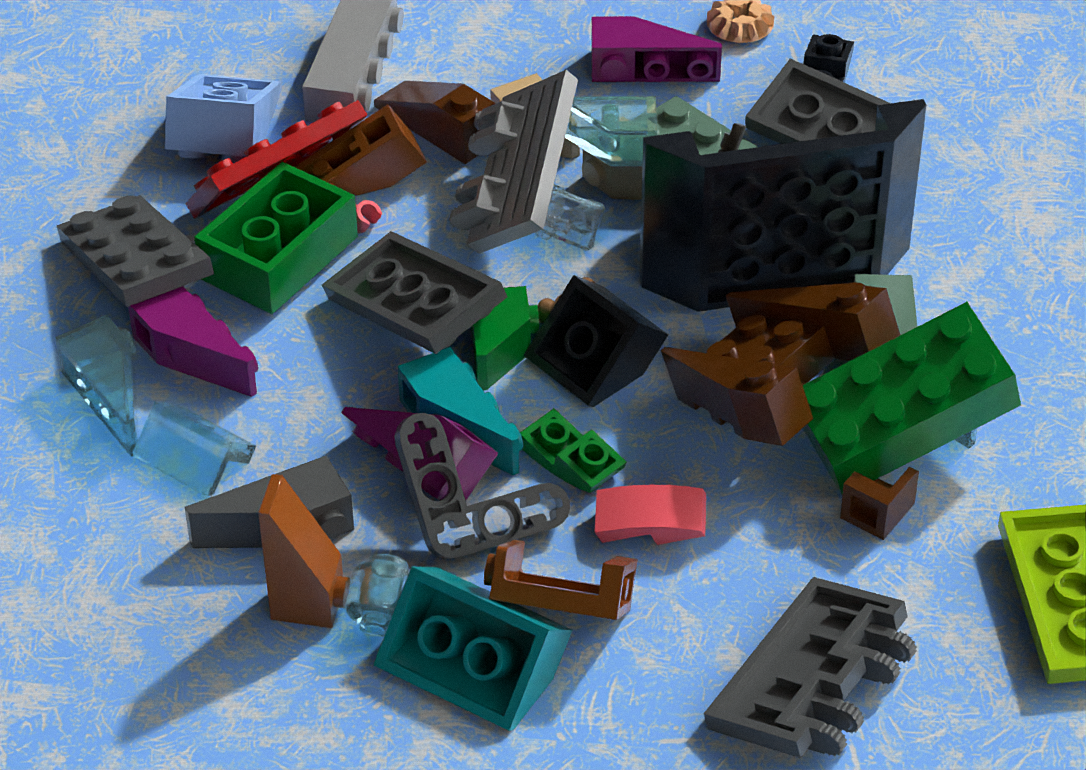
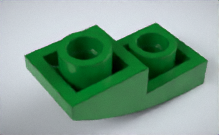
[520,408,627,493]

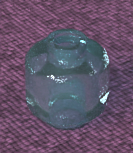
[345,554,410,637]

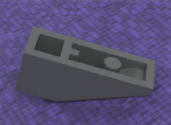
[184,455,354,548]

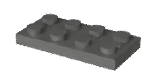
[57,195,214,307]
[322,231,507,354]

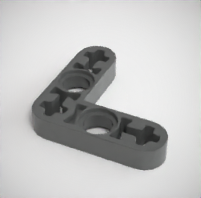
[395,413,570,559]

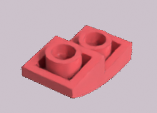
[595,484,706,545]

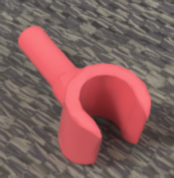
[356,200,382,233]

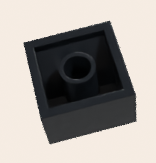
[523,275,669,407]

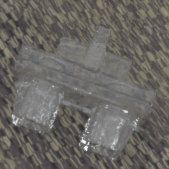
[535,184,605,251]

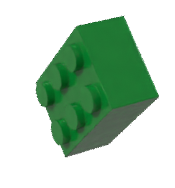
[194,162,358,314]

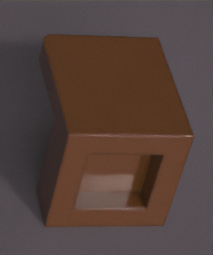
[840,467,919,540]

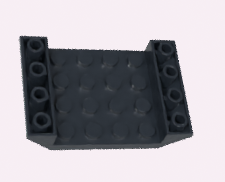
[639,99,927,312]

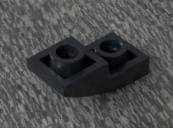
[803,34,854,83]

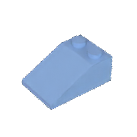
[165,74,282,162]

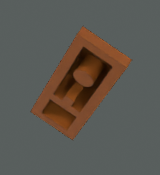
[295,104,427,196]
[258,474,351,628]

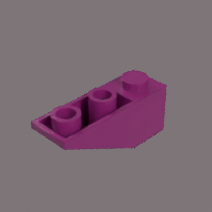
[591,16,722,82]
[128,286,258,397]
[341,407,498,500]

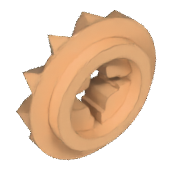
[707,0,774,43]

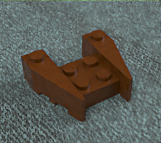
[661,282,900,446]

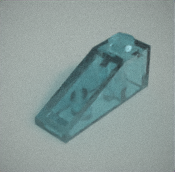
[55,315,140,457]

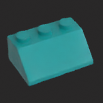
[373,566,573,731]

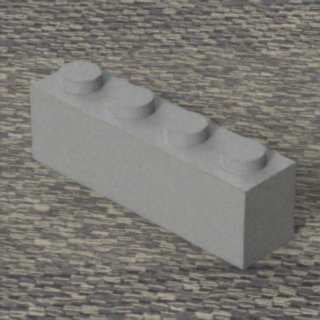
[302,0,404,122]

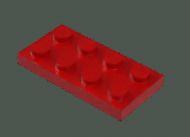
[185,100,367,219]

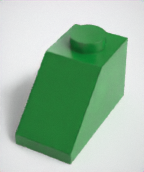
[471,286,539,390]

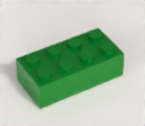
[803,302,1021,495]

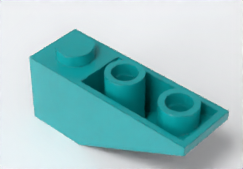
[397,346,523,475]

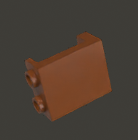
[484,540,638,620]

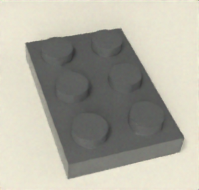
[745,59,890,144]

